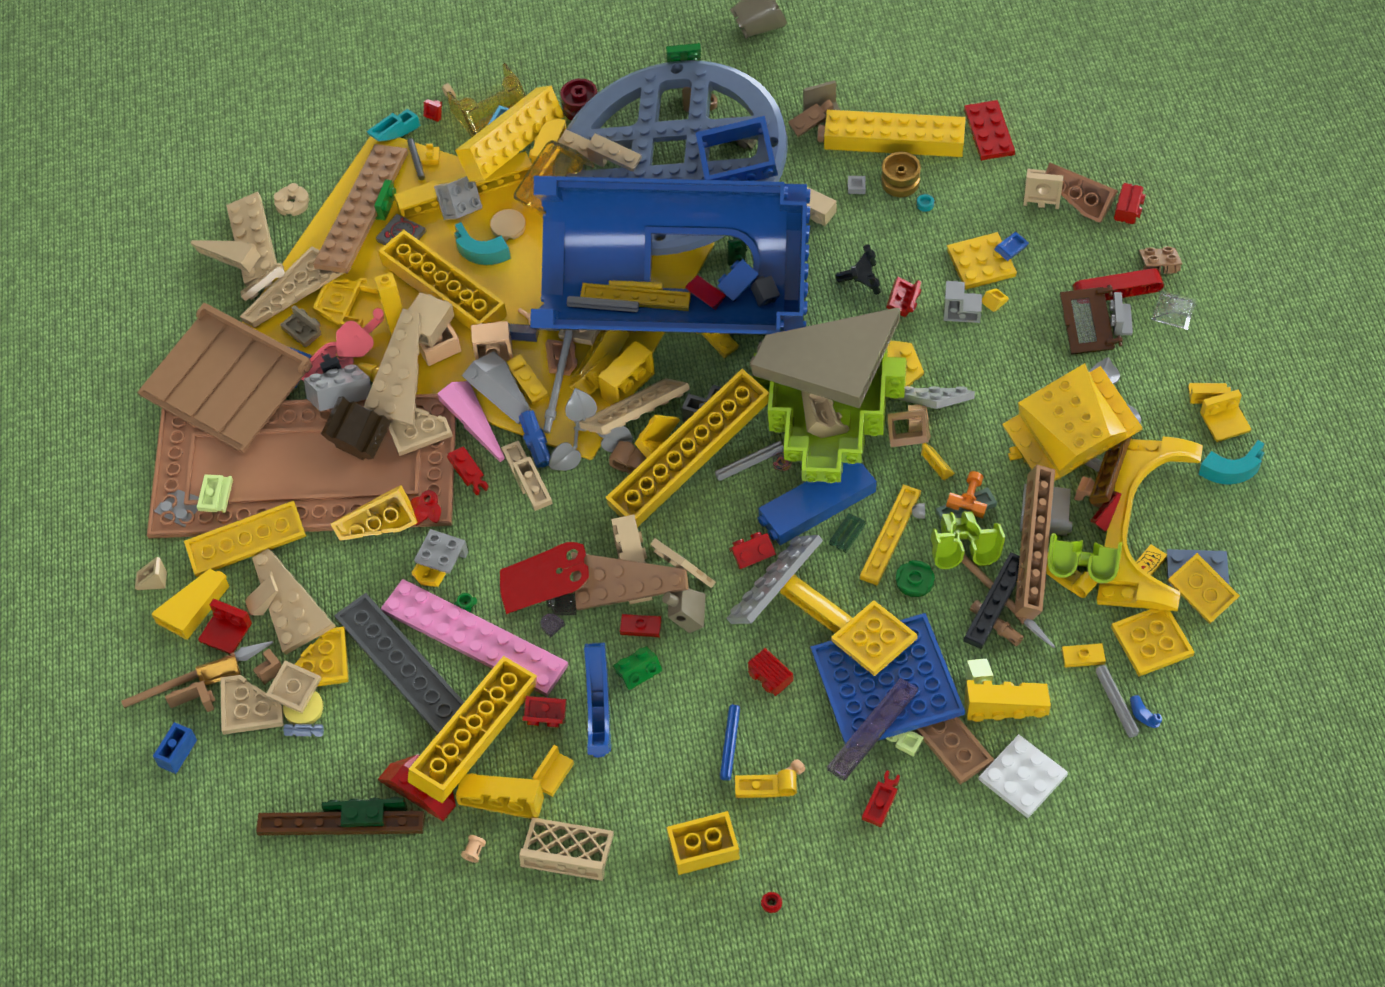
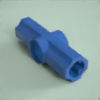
[518,410,550,468]

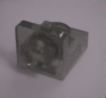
[548,594,577,615]

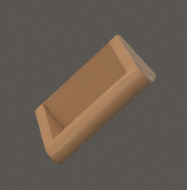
[888,409,931,447]

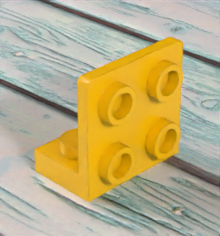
[1200,389,1251,442]
[634,415,680,458]

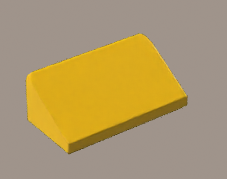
[921,443,955,480]

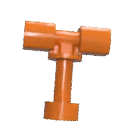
[946,471,988,519]

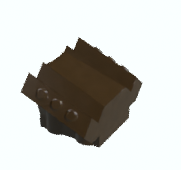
[321,396,391,460]

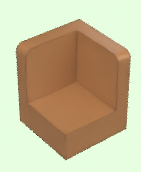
[253,649,282,685]

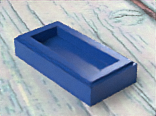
[994,232,1029,261]

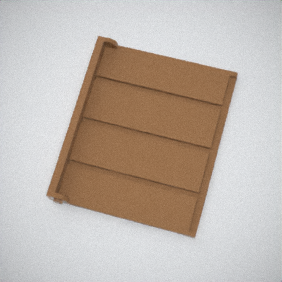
[137,303,313,453]

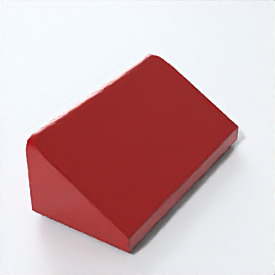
[685,275,726,310]

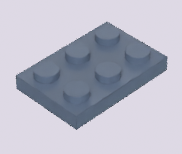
[1166,549,1229,587]

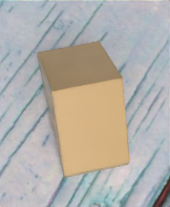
[135,557,167,590]

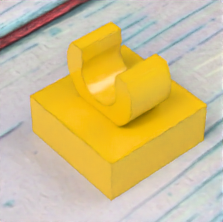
[421,144,440,165]

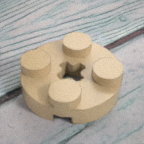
[274,183,310,216]

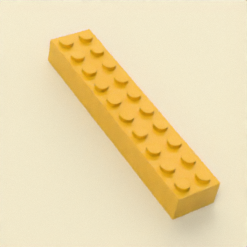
[605,369,769,528]

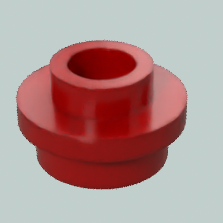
[761,892,782,913]

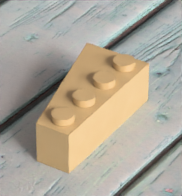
[611,515,653,605]

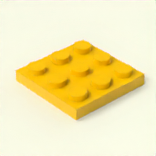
[947,232,1017,290]
[831,600,917,676]
[1111,609,1195,677]

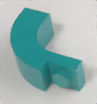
[454,222,511,265]
[1198,440,1265,484]

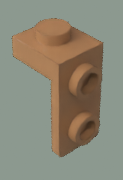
[165,681,216,712]

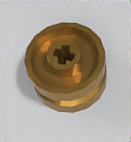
[881,152,921,197]

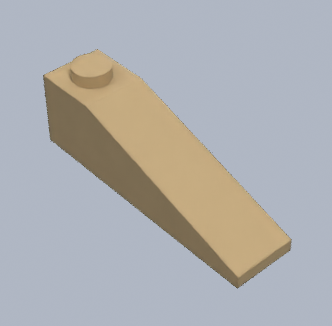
[190,240,261,273]

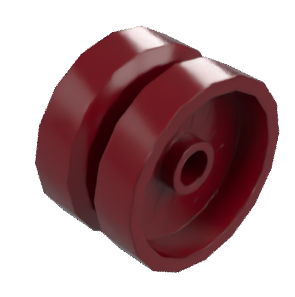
[560,78,598,121]

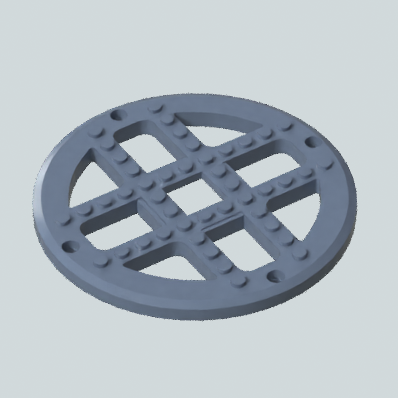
[555,60,788,255]

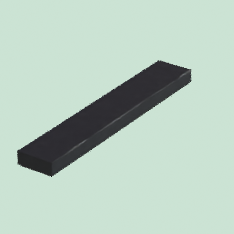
[963,552,1020,649]

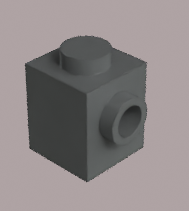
[751,276,780,307]

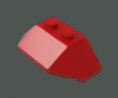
[378,754,456,822]

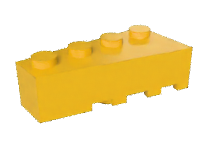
[964,680,1051,722]
[455,773,544,819]

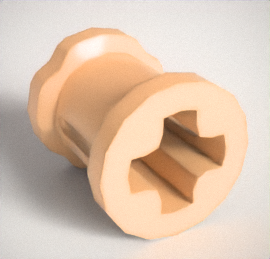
[461,835,486,863]

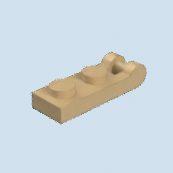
[240,263,285,302]

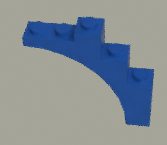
[584,643,612,757]

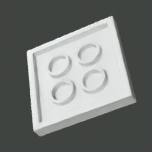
[979,734,1068,818]

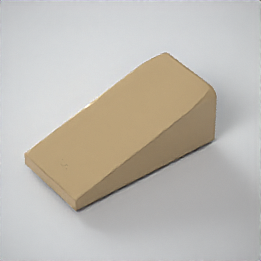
[245,576,278,615]

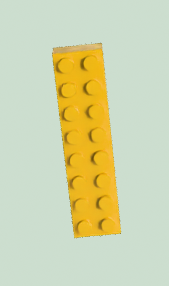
[455,85,564,182]
[824,110,965,157]
[378,230,507,330]
[408,656,537,803]

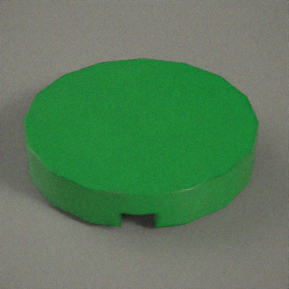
[895,560,935,597]

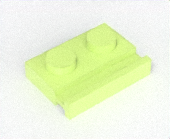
[197,474,233,513]

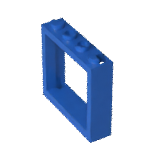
[695,116,778,181]

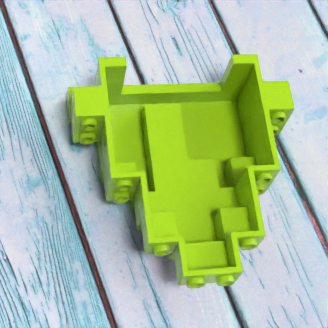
[752,347,906,483]

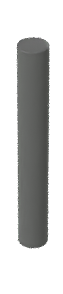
[407,138,425,180]

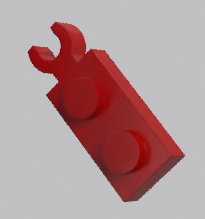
[447,446,488,495]
[862,770,900,827]

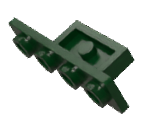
[321,797,407,827]

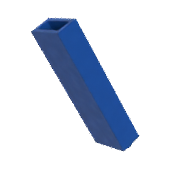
[757,463,877,545]

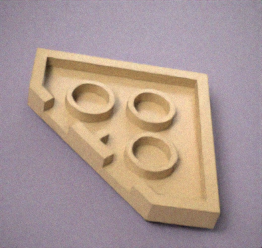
[388,408,453,456]
[221,675,284,735]

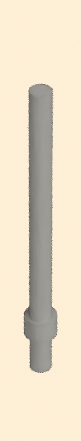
[543,330,573,433]

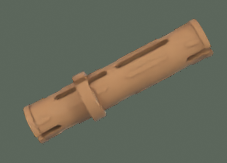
[970,600,1024,646]

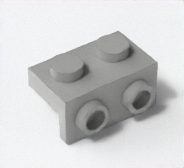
[1109,292,1133,335]

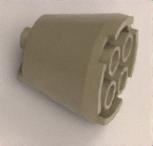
[730,0,788,39]

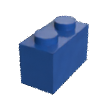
[718,259,759,302]
[153,722,197,774]

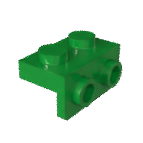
[374,179,396,220]
[612,646,662,690]

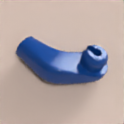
[1130,695,1162,728]

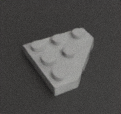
[896,386,975,409]

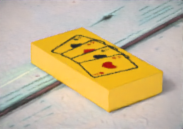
[1136,545,1167,576]

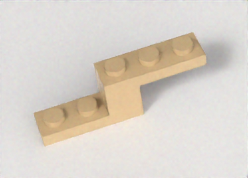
[557,129,642,172]
[501,440,553,511]

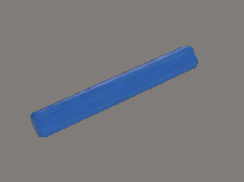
[720,704,740,781]

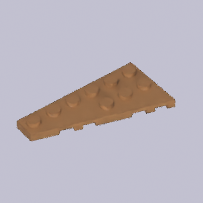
[571,552,689,610]

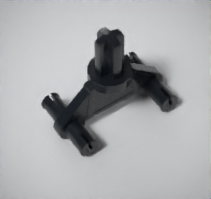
[836,244,881,295]

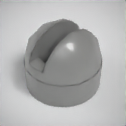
[912,503,925,519]

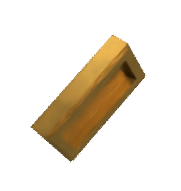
[196,655,241,686]

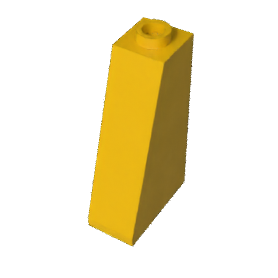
[374,272,403,337]
[152,569,229,640]

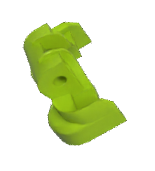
[930,511,1005,569]
[1048,533,1122,583]

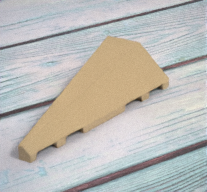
[801,391,849,438]

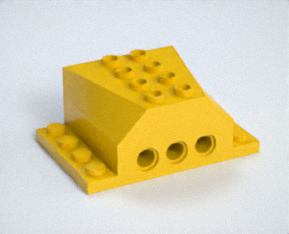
[1002,363,1143,482]

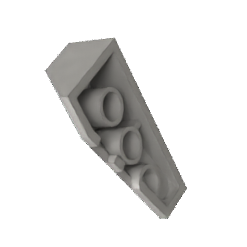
[462,351,531,425]

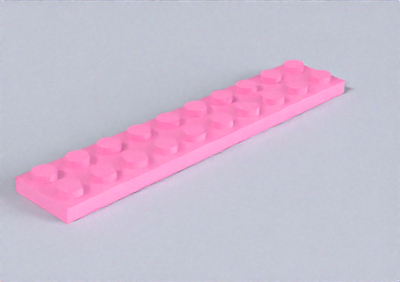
[381,579,568,697]

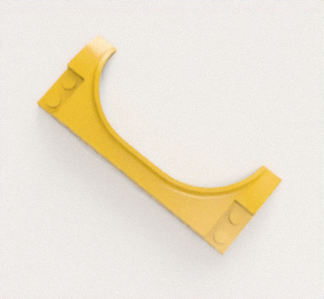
[1097,436,1203,611]

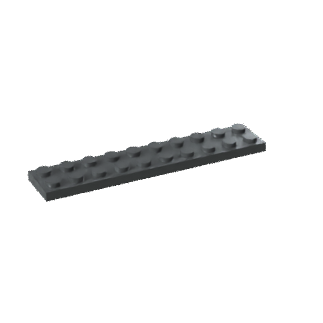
[334,593,464,735]

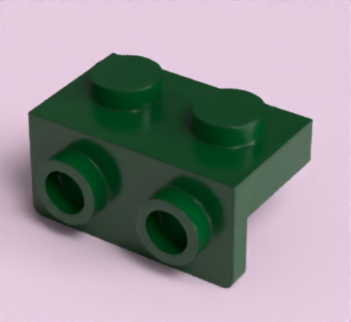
[727,237,747,266]

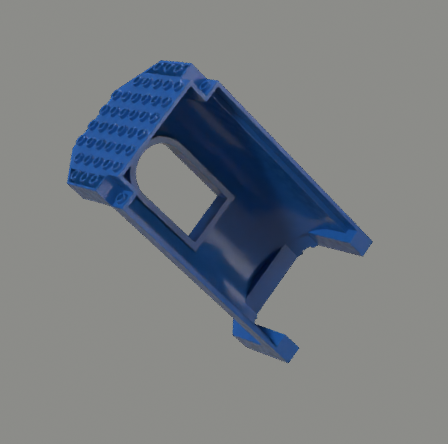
[530,176,811,335]

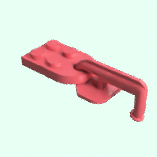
[301,308,384,382]

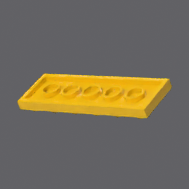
[184,501,306,577]

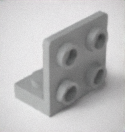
[434,176,482,220]
[414,529,468,574]

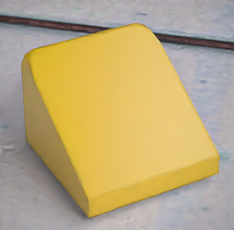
[982,288,1009,312]

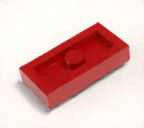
[620,614,662,638]

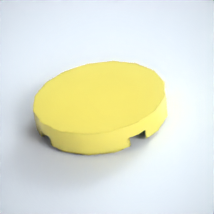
[283,691,324,725]

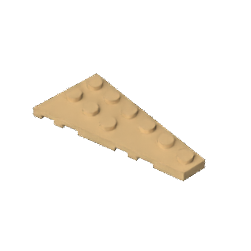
[240,246,351,327]
[364,309,421,427]
[252,549,336,655]

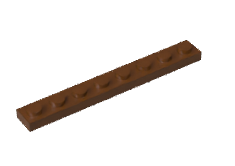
[256,811,425,836]

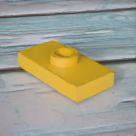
[1062,643,1106,668]

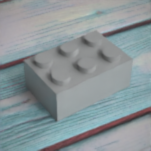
[304,365,371,411]

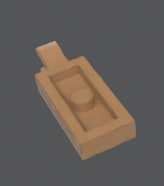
[788,99,834,137]

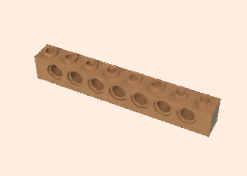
[1014,465,1055,620]

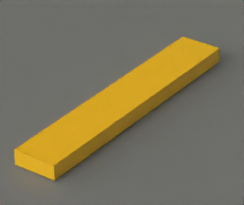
[580,283,691,311]
[859,484,921,586]

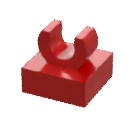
[423,99,442,122]

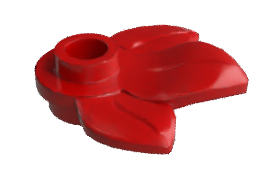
[410,490,441,526]

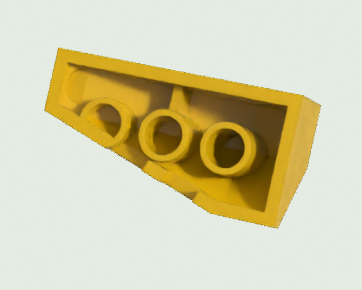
[331,485,417,541]

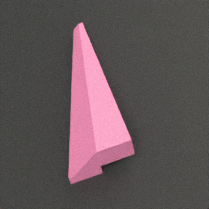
[437,381,505,462]

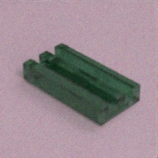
[829,513,866,553]

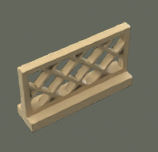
[519,817,614,881]

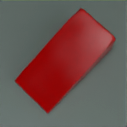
[1090,491,1122,532]

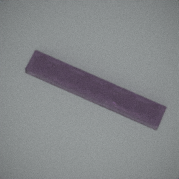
[827,678,918,781]

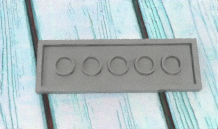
[726,535,823,624]

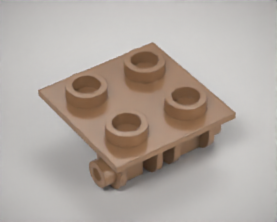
[1139,247,1182,274]

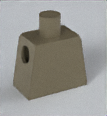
[662,589,706,633]

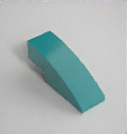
[366,109,421,141]

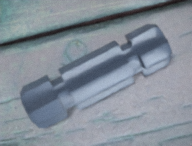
[283,724,324,737]

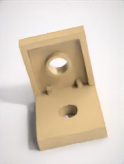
[1023,169,1063,209]

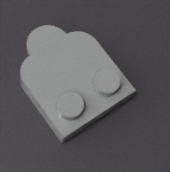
[154,488,199,527]

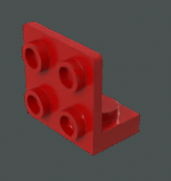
[198,599,252,654]

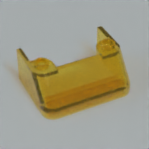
[447,63,526,137]
[514,140,595,217]

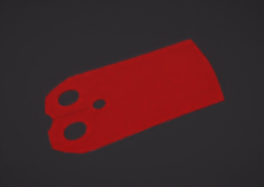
[500,542,589,614]

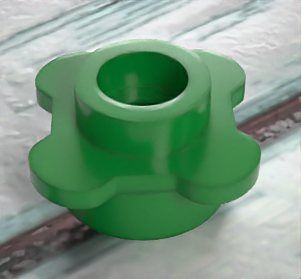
[454,593,477,612]

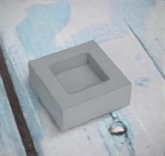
[848,176,866,194]

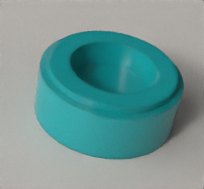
[916,194,934,212]

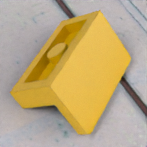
[1188,383,1231,404]
[533,745,574,797]

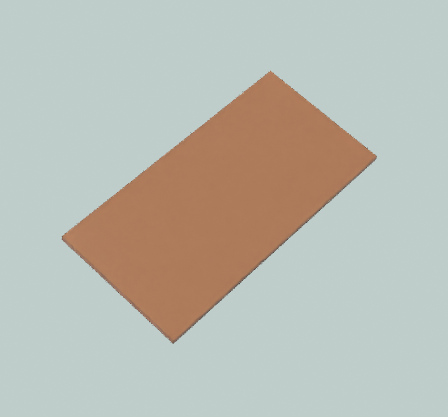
[147,394,456,539]

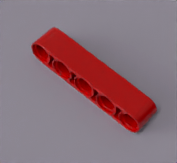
[1072,268,1164,304]

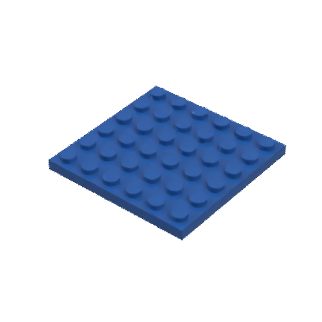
[811,613,965,750]

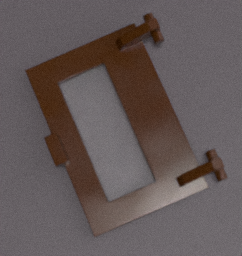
[1060,285,1123,355]

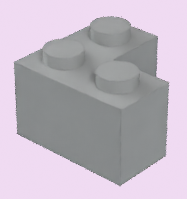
[944,281,982,323]

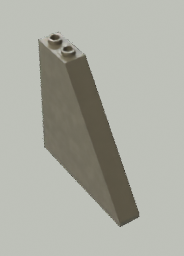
[750,308,900,408]

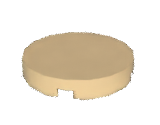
[490,209,526,240]

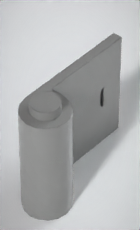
[1020,484,1072,536]

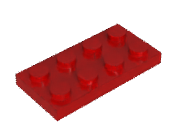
[964,100,1015,161]

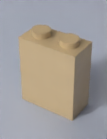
[408,292,455,348]

